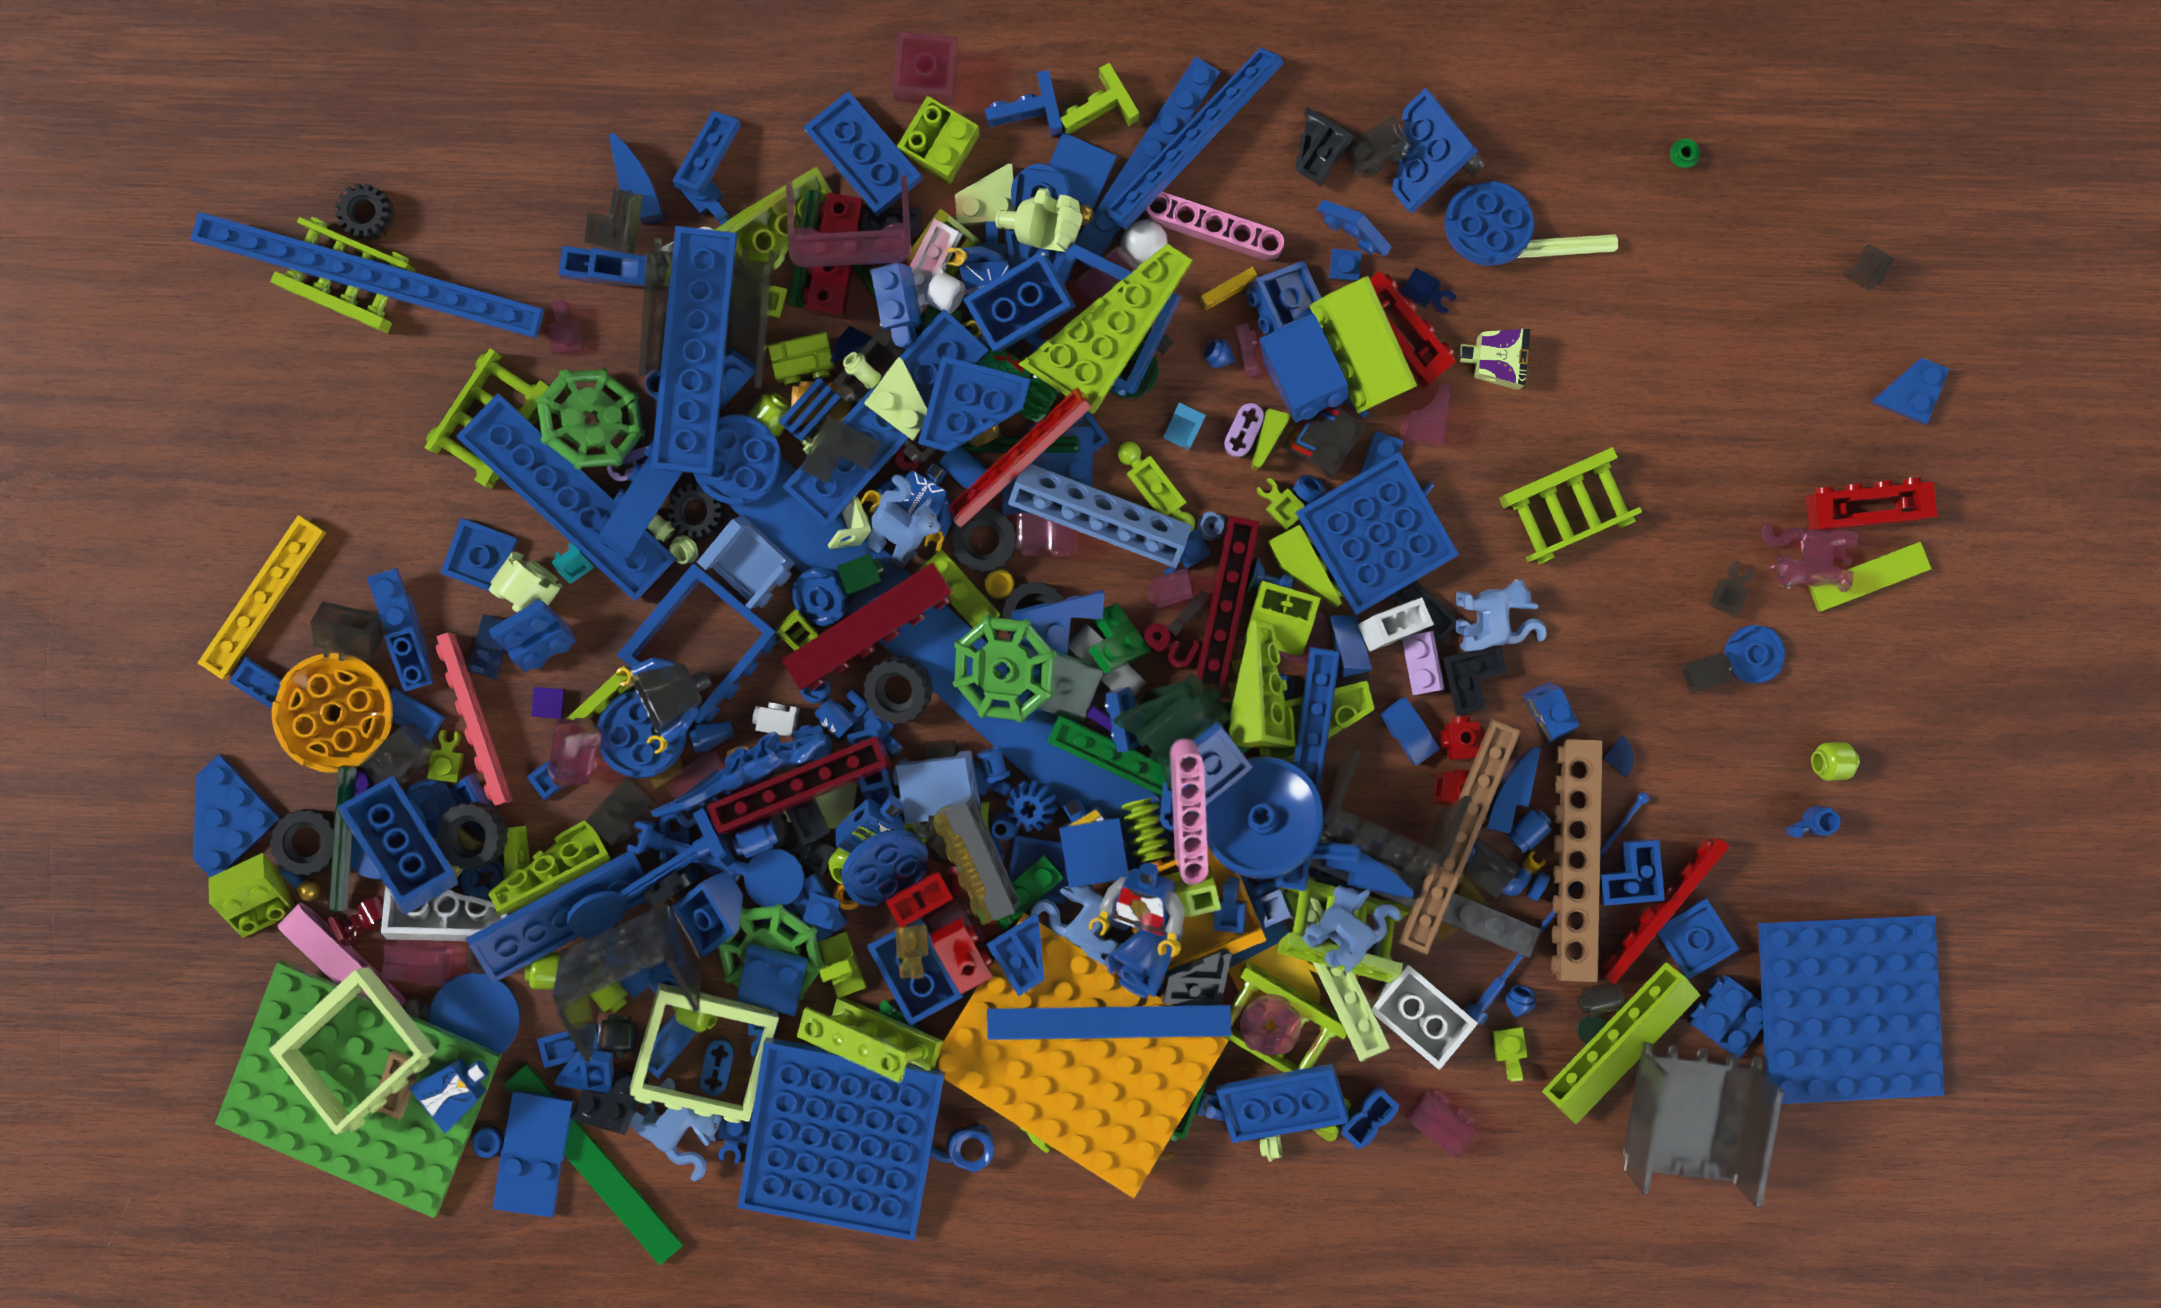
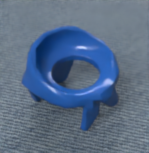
[947,1124,995,1172]

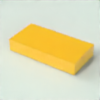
[1200,266,1258,310]

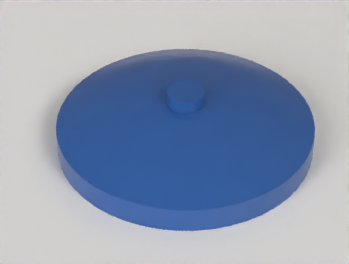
[1205,757,1324,879]

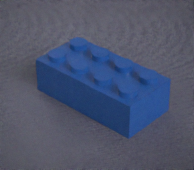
[338,776,459,915]

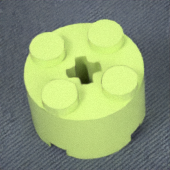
[489,551,562,612]

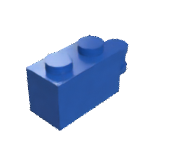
[871,262,923,349]

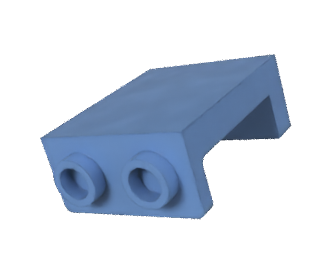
[697,515,795,610]
[893,750,981,824]

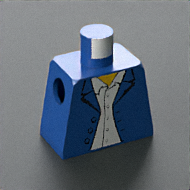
[409,1058,489,1134]

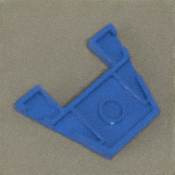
[1007,590,1105,704]

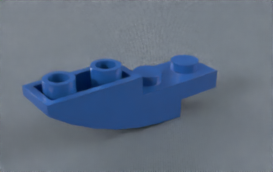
[366,567,434,692]

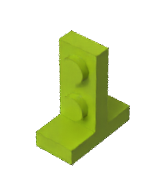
[1060,63,1139,135]
[818,931,867,998]

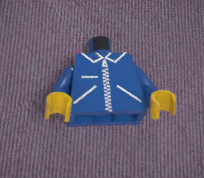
[946,246,1012,338]
[861,463,952,551]

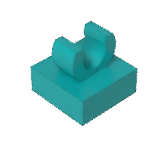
[552,543,595,584]

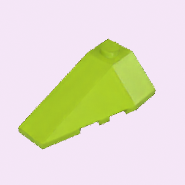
[715,167,832,283]
[1229,620,1296,748]
[1258,681,1375,762]
[488,818,611,916]

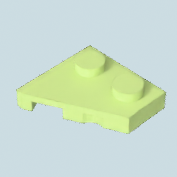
[955,164,1015,226]

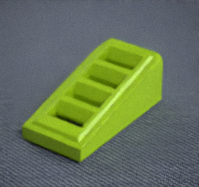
[1251,409,1290,471]
[775,609,820,651]

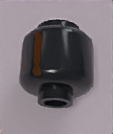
[597,1014,638,1059]

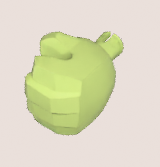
[995,188,1083,252]

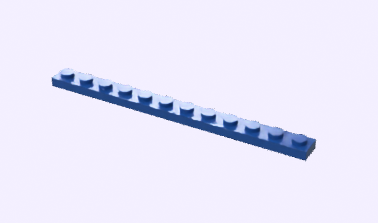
[190,212,545,339]

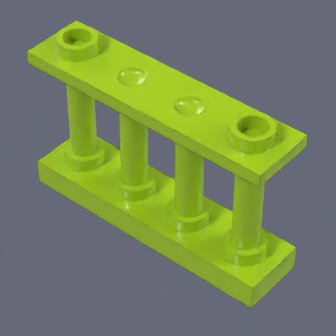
[270,217,416,334]
[424,348,549,490]
[1499,447,1642,565]
[1277,876,1410,983]
[1222,960,1347,1073]
[797,997,943,1082]

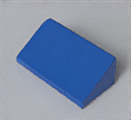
[1328,615,1372,677]

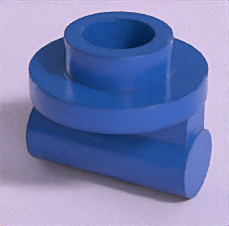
[1195,1092,1225,1121]

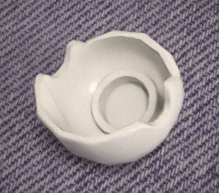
[1120,219,1168,266]

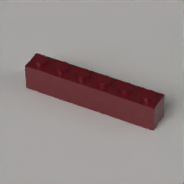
[1192,515,1260,698]
[781,562,955,691]
[707,736,892,834]

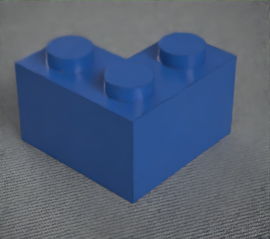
[1599,839,1665,905]

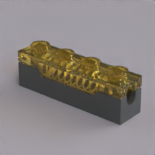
[933,795,1021,925]

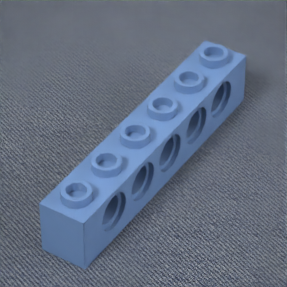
[1008,464,1192,568]

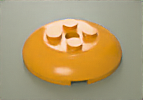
[272,653,393,773]

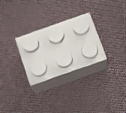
[1369,961,1478,1070]

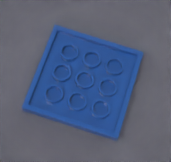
[1295,452,1459,615]

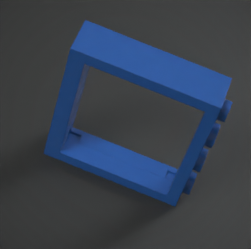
[1025,243,1182,396]
[617,563,778,724]

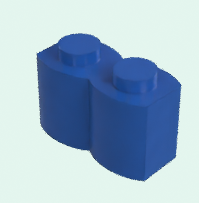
[1340,1085,1399,1149]

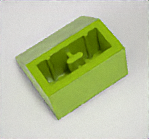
[897,96,980,185]
[1244,581,1320,657]
[208,853,295,938]

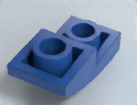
[1380,697,1440,766]

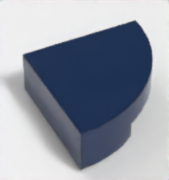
[1602,736,1633,778]

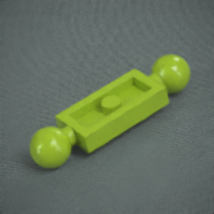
[1118,442,1195,534]

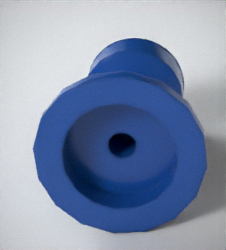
[1245,558,1293,592]

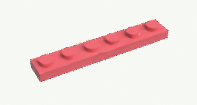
[436,632,513,806]

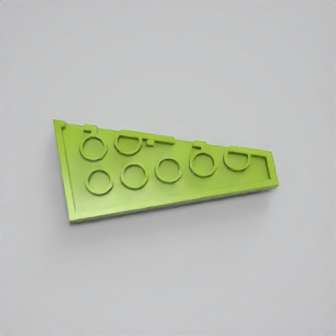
[1019,244,1193,414]

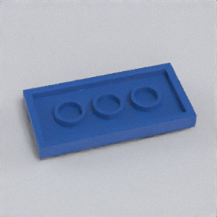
[803,91,923,216]
[1216,1064,1349,1143]

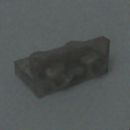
[1345,115,1412,179]

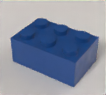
[963,252,1076,352]
[867,916,965,1026]

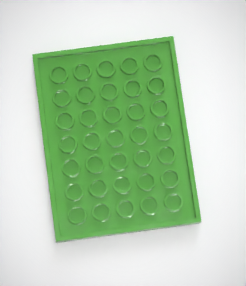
[215,960,502,1218]

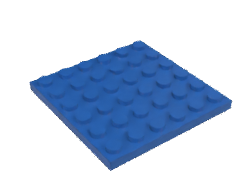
[1758,915,1944,1105]
[738,1037,945,1241]

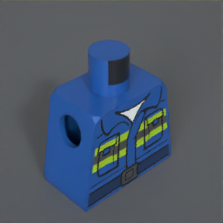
[1522,682,1579,745]
[835,796,904,853]

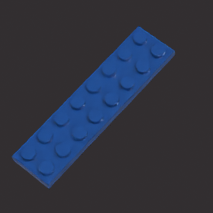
[651,226,738,475]
[782,309,989,527]
[456,393,677,602]

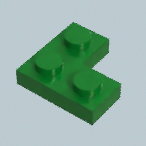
[1088,603,1151,674]

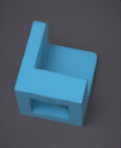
[1164,402,1206,451]

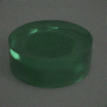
[1576,1015,1606,1044]

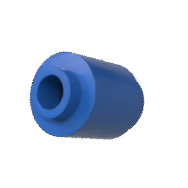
[1507,809,1552,853]
[732,819,779,858]

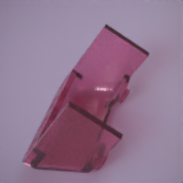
[786,175,911,267]

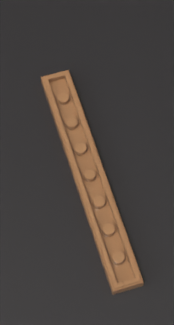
[1399,719,1521,955]

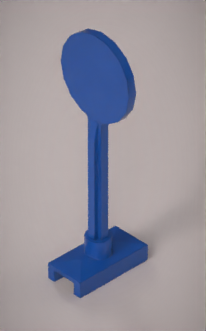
[567,808,737,935]
[627,819,805,907]

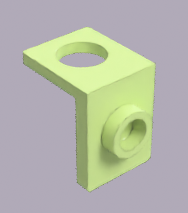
[828,496,871,549]

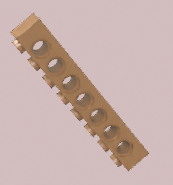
[1551,739,1602,982]

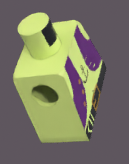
[1459,329,1531,390]

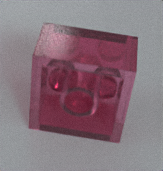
[892,32,959,106]

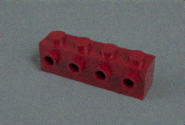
[803,192,865,320]

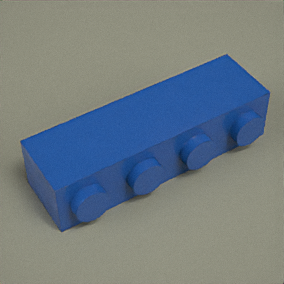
[596,439,683,558]

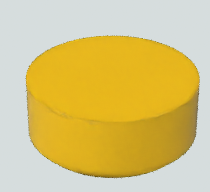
[985,569,1015,599]

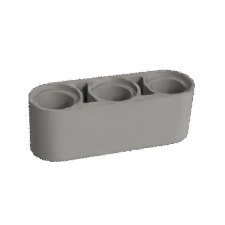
[1068,624,1147,697]

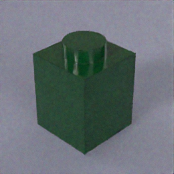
[836,553,885,596]

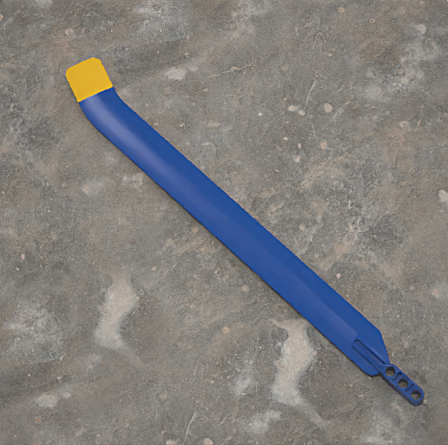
[645,370,1321,1031]

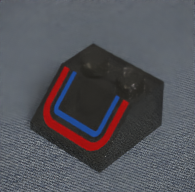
[1281,407,1366,479]

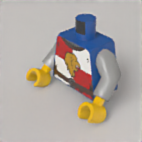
[1088,863,1185,957]

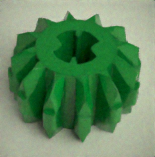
[1019,375,1059,423]

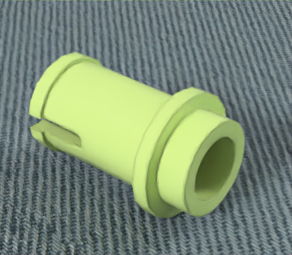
[843,352,881,389]
[647,513,675,542]

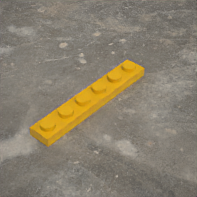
[197,515,326,680]

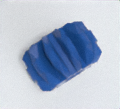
[1006,780,1058,832]

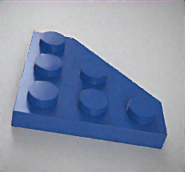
[1392,88,1478,213]
[918,355,1031,452]
[1003,427,1093,515]
[193,754,283,877]

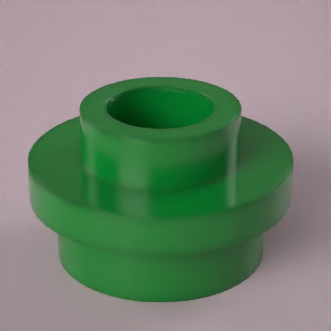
[1670,138,1700,169]

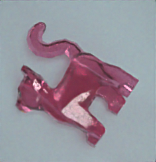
[1761,523,1858,593]

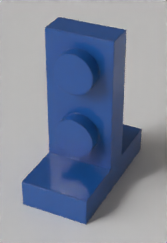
[985,70,1062,137]

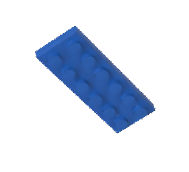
[466,851,646,984]

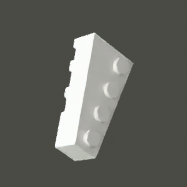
[381,886,510,941]

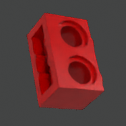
[885,871,953,928]

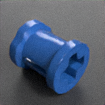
[977,746,1011,783]

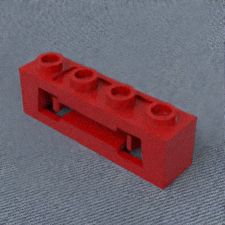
[1370,271,1456,388]
[1805,477,1938,532]

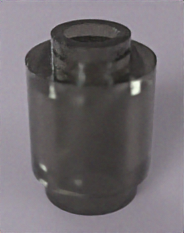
[1577,982,1625,1018]

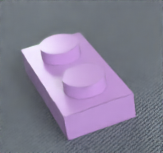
[1402,631,1444,695]

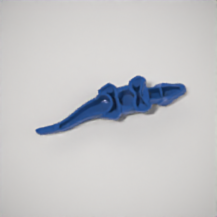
[651,731,826,817]

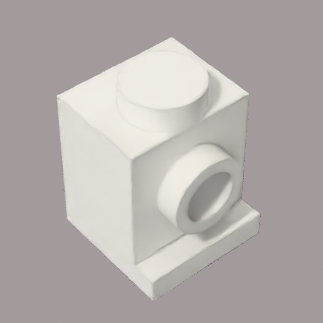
[752,702,800,737]

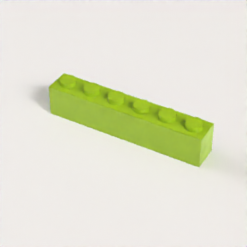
[1542,962,1700,1124]

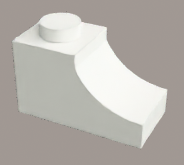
[1358,598,1434,652]

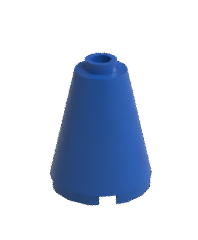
[1105,929,1183,998]

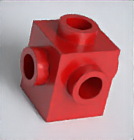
[1441,716,1485,760]
[1432,769,1470,812]

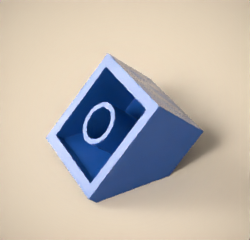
[672,870,743,957]

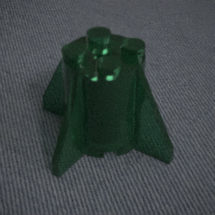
[1113,673,1231,789]

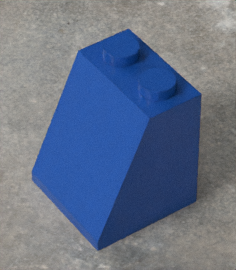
[1259,313,1349,423]

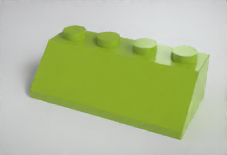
[1309,276,1417,414]

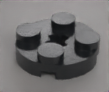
[642,862,702,909]

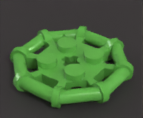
[535,367,646,470]
[952,614,1057,723]
[717,903,825,1001]

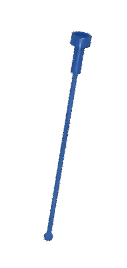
[1463,792,1649,1026]

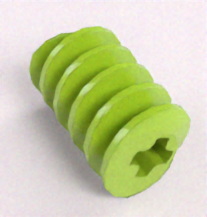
[1121,797,1171,862]

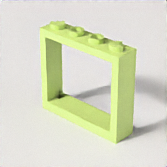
[269,967,437,1135]
[630,983,779,1123]

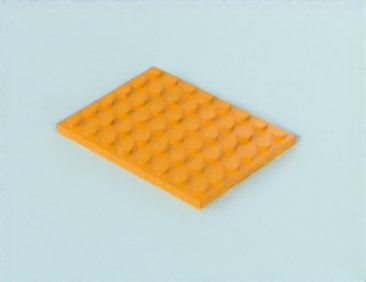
[935,913,1229,1198]

